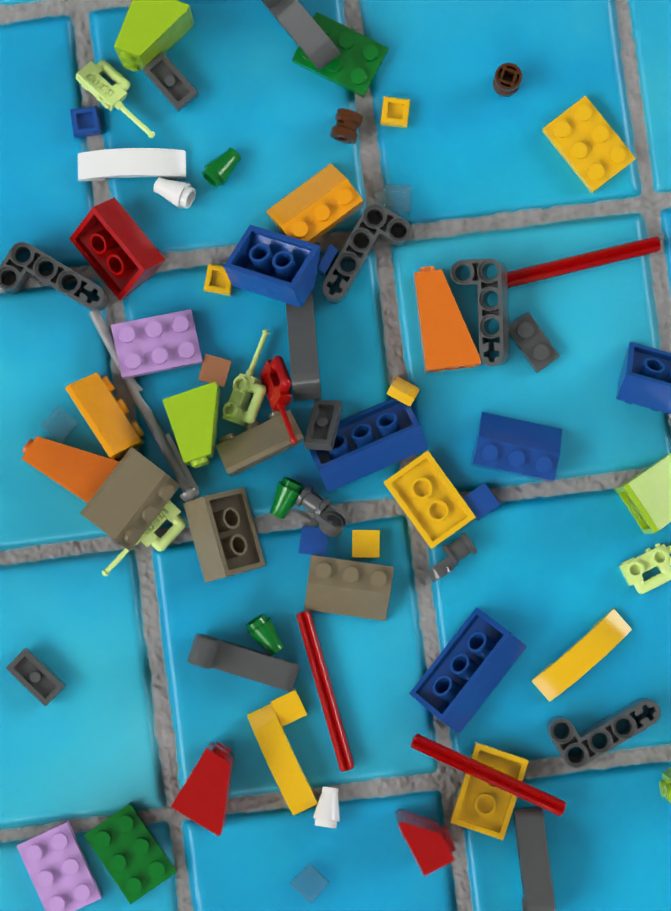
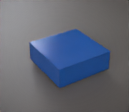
[70,106,102,138]
[317,245,339,277]
[463,483,500,521]
[299,526,329,557]

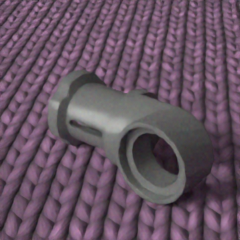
[295,484,346,537]
[426,532,478,583]

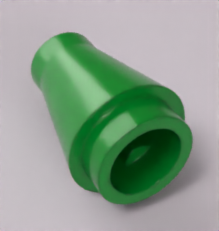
[202,148,241,188]
[270,476,303,519]
[246,613,284,656]

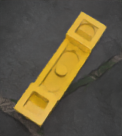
[531,608,632,702]
[247,703,318,816]

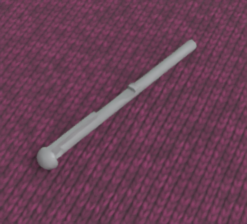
[89,310,199,502]

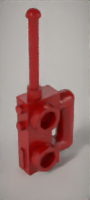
[259,356,298,444]

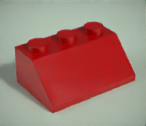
[69,197,166,301]
[395,809,456,876]

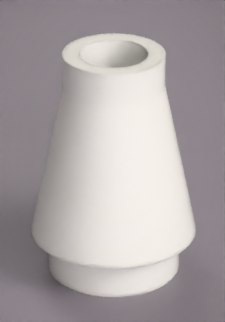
[153,177,196,209]
[313,787,340,829]

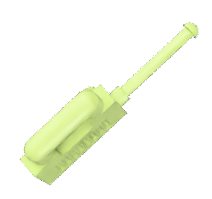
[75,60,155,138]
[222,329,270,426]
[102,500,187,577]
[619,543,671,594]

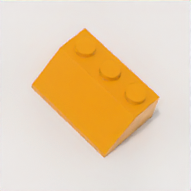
[266,163,363,244]
[65,372,145,461]

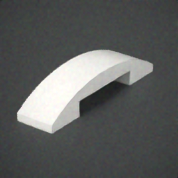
[78,148,186,181]

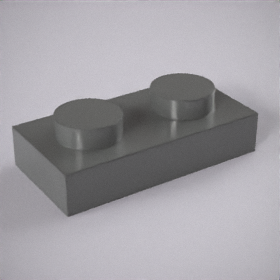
[142,52,199,112]
[509,312,560,373]
[304,400,343,451]
[6,648,66,706]

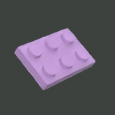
[111,309,203,380]
[17,821,103,911]

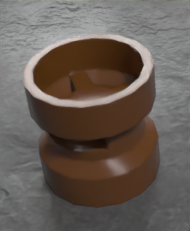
[493,63,522,97]
[330,108,363,144]

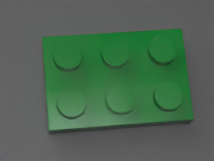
[292,12,388,98]
[84,802,177,904]

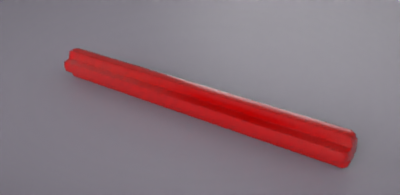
[507,237,661,288]
[296,610,354,771]
[411,734,566,816]

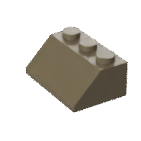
[216,410,304,477]
[80,447,180,551]
[183,487,266,583]
[304,555,394,621]

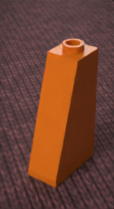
[414,266,481,373]
[21,436,119,503]

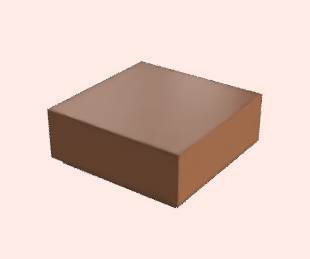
[198,354,232,388]

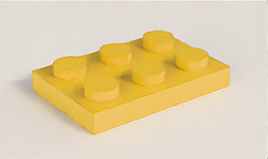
[542,95,636,193]
[383,450,476,549]
[450,742,529,840]

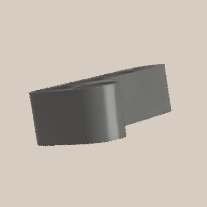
[261,0,341,71]
[322,204,411,304]
[0,242,108,311]
[450,259,510,366]
[286,291,321,401]
[187,633,300,692]
[546,698,661,768]
[513,806,556,911]

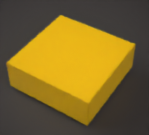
[380,96,410,128]
[203,264,233,296]
[387,376,420,407]
[352,530,380,558]
[271,689,307,727]

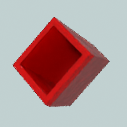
[171,741,234,837]

